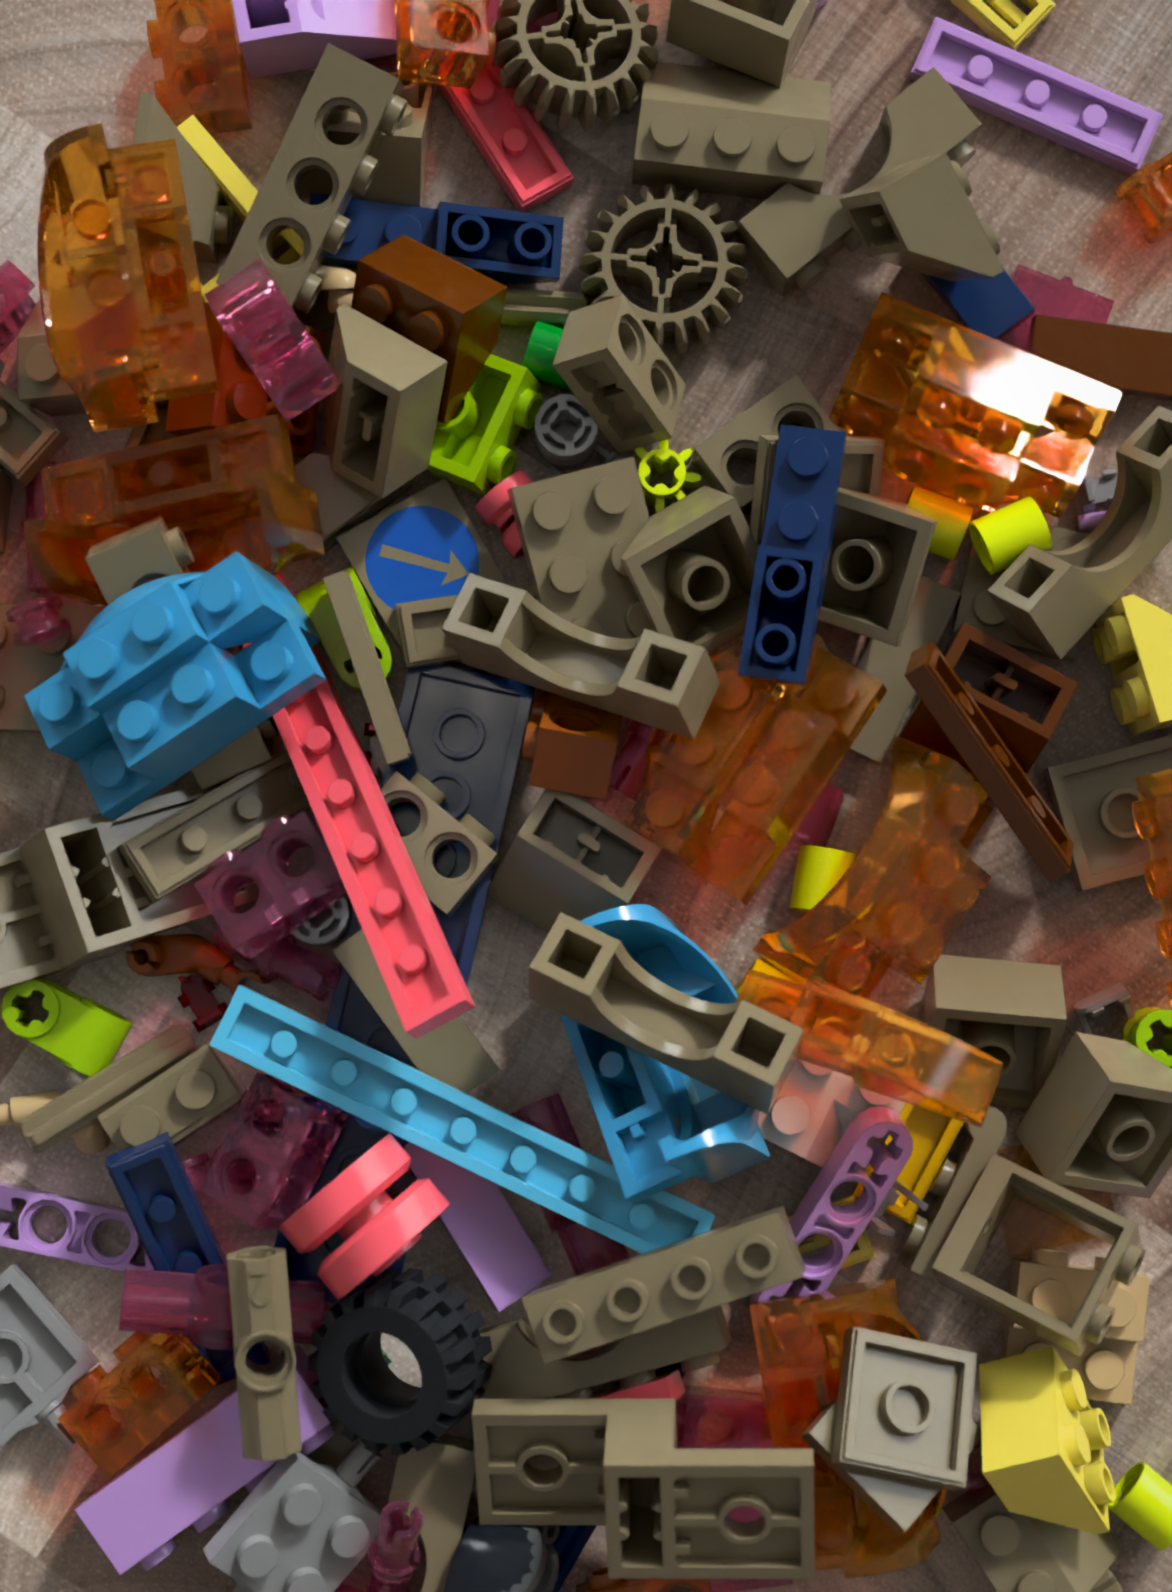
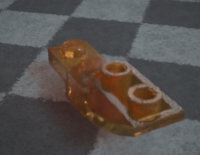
[736,968,1004,1127]

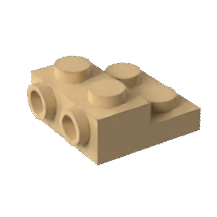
[1002,1248,1150,1405]

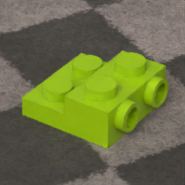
[428,354,543,496]

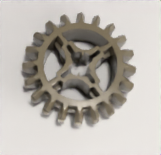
[490,0,659,132]
[579,183,748,354]

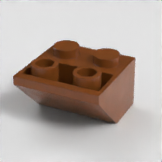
[165,298,327,457]

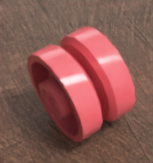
[278,1133,450,1300]

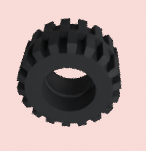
[308,1268,492,1455]

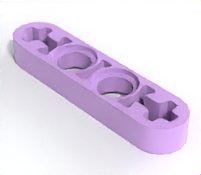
[749,1106,913,1332]
[0,1182,158,1279]

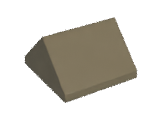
[819,488,937,647]

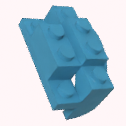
[24,551,326,820]
[560,904,771,1203]

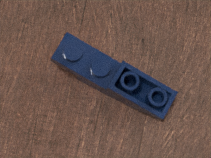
[304,193,564,284]
[738,424,847,686]

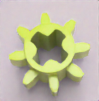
[634,439,701,514]

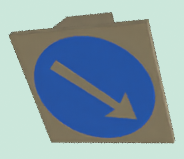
[335,477,509,647]

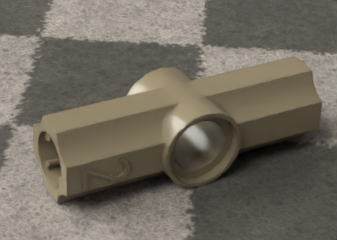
[226,1245,302,1462]

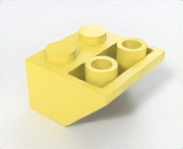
[1091,594,1172,737]
[979,1346,1116,1535]

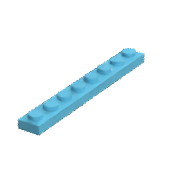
[209,984,716,1254]

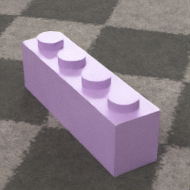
[75,1344,336,1575]

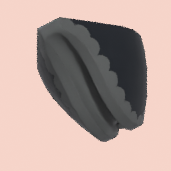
[444,1514,560,1592]

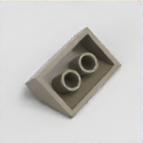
[632,62,831,200]

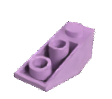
[232,0,434,79]

